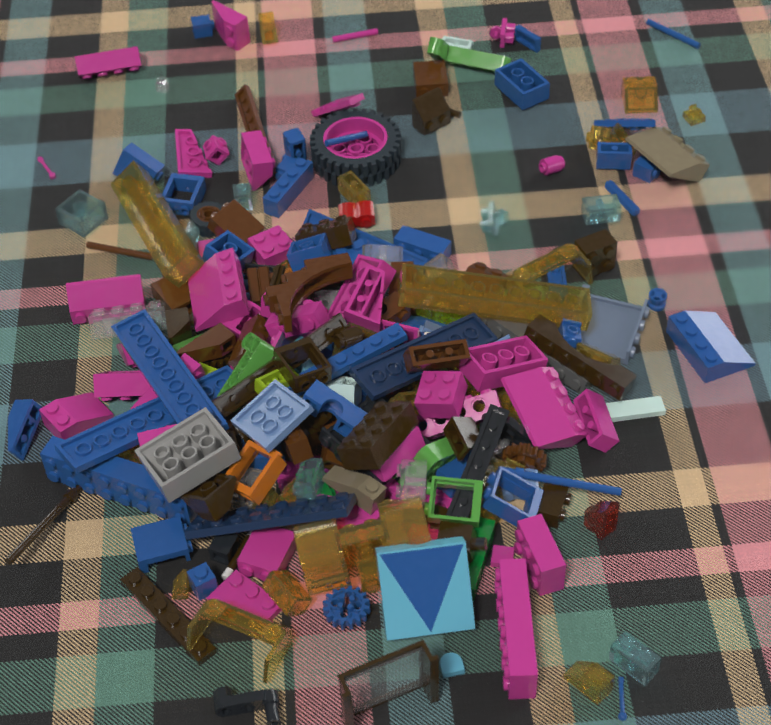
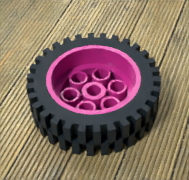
[310,108,402,188]

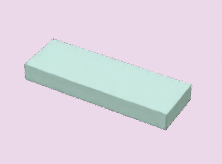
[606,396,666,422]

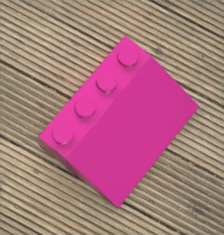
[187,248,250,332]
[500,367,588,449]

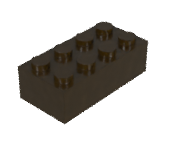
[336,400,419,470]

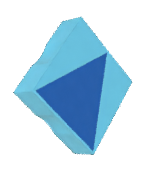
[375,536,475,641]

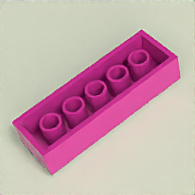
[494,558,538,699]

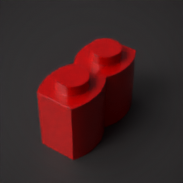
[338,200,375,228]

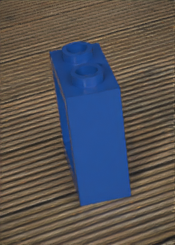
[159,173,206,216]
[481,466,544,527]

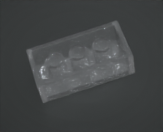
[88,300,167,340]

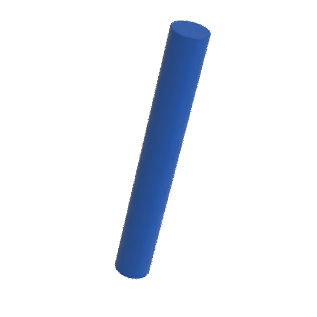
[324,131,368,147]

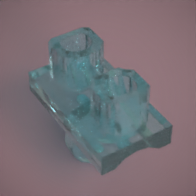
[480,201,509,236]

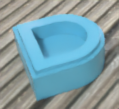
[440,653,465,678]

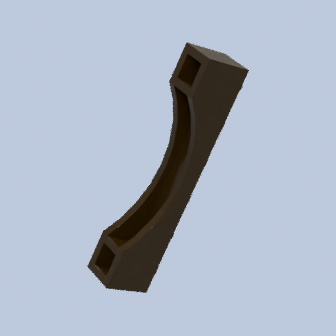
[524,314,637,401]

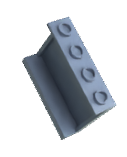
[569,284,650,365]

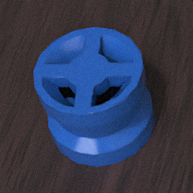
[647,288,667,311]

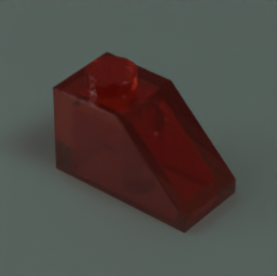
[583,501,620,540]

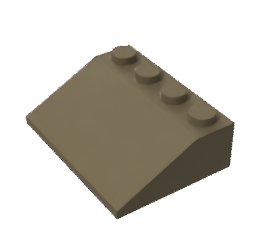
[625,126,710,182]

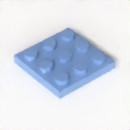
[230,379,314,453]

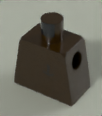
[437,521,487,563]

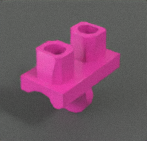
[490,18,515,48]

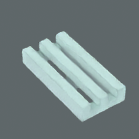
[442,36,473,49]

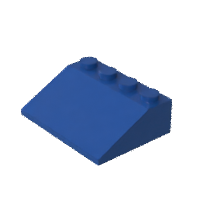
[666,310,756,383]

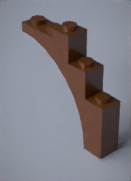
[263,253,353,333]

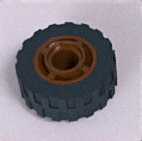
[190,201,223,237]

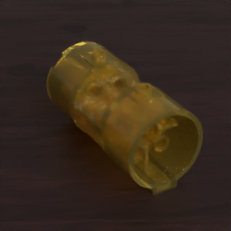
[293,496,431,596]

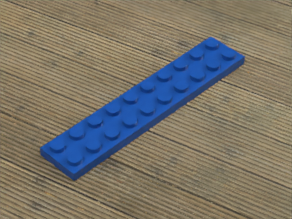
[111,309,229,431]
[55,365,233,474]

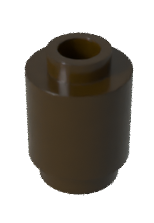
[333,326,364,350]

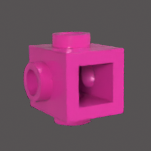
[203,135,230,165]

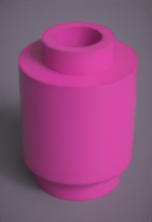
[538,155,565,176]

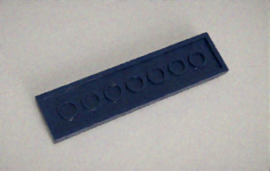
[349,313,498,401]
[184,492,357,540]

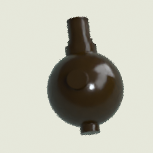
[281,411,332,462]

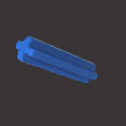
[605,180,640,216]

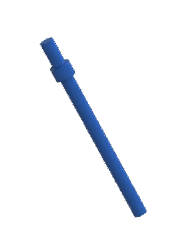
[498,466,622,496]

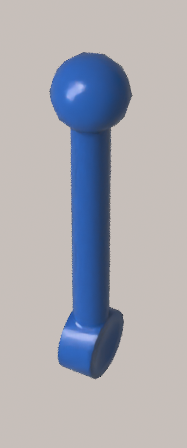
[618,677,627,721]

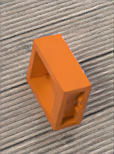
[226,440,287,505]

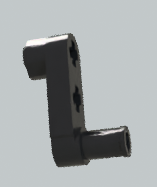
[212,686,281,725]

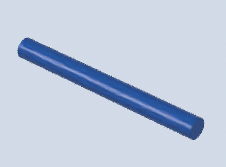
[646,19,701,49]

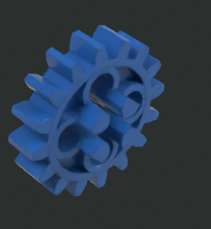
[323,584,370,630]

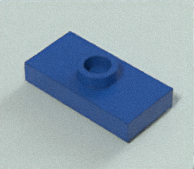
[515,24,541,53]

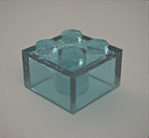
[55,189,108,237]

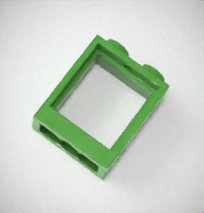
[424,476,483,527]

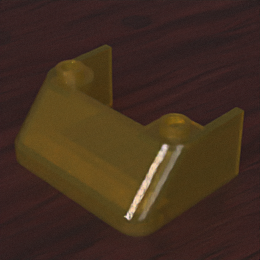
[506,244,593,315]
[187,599,293,684]

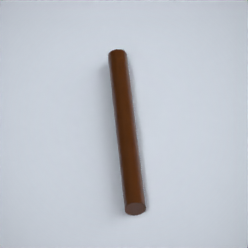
[86,241,154,260]

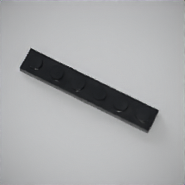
[446,404,510,518]

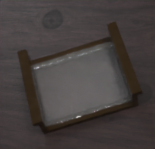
[337,639,439,725]

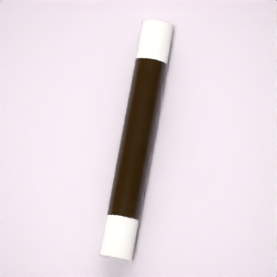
[221,530,253,580]

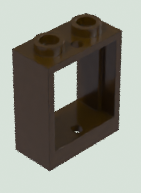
[273,337,332,394]

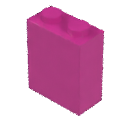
[237,527,298,584]

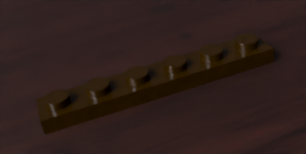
[120,567,217,666]

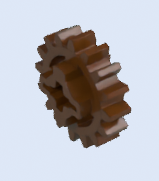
[502,442,547,472]

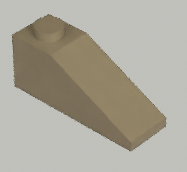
[322,465,387,515]

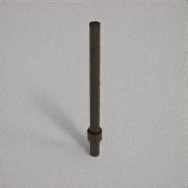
[5,485,83,565]

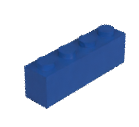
[263,157,314,218]

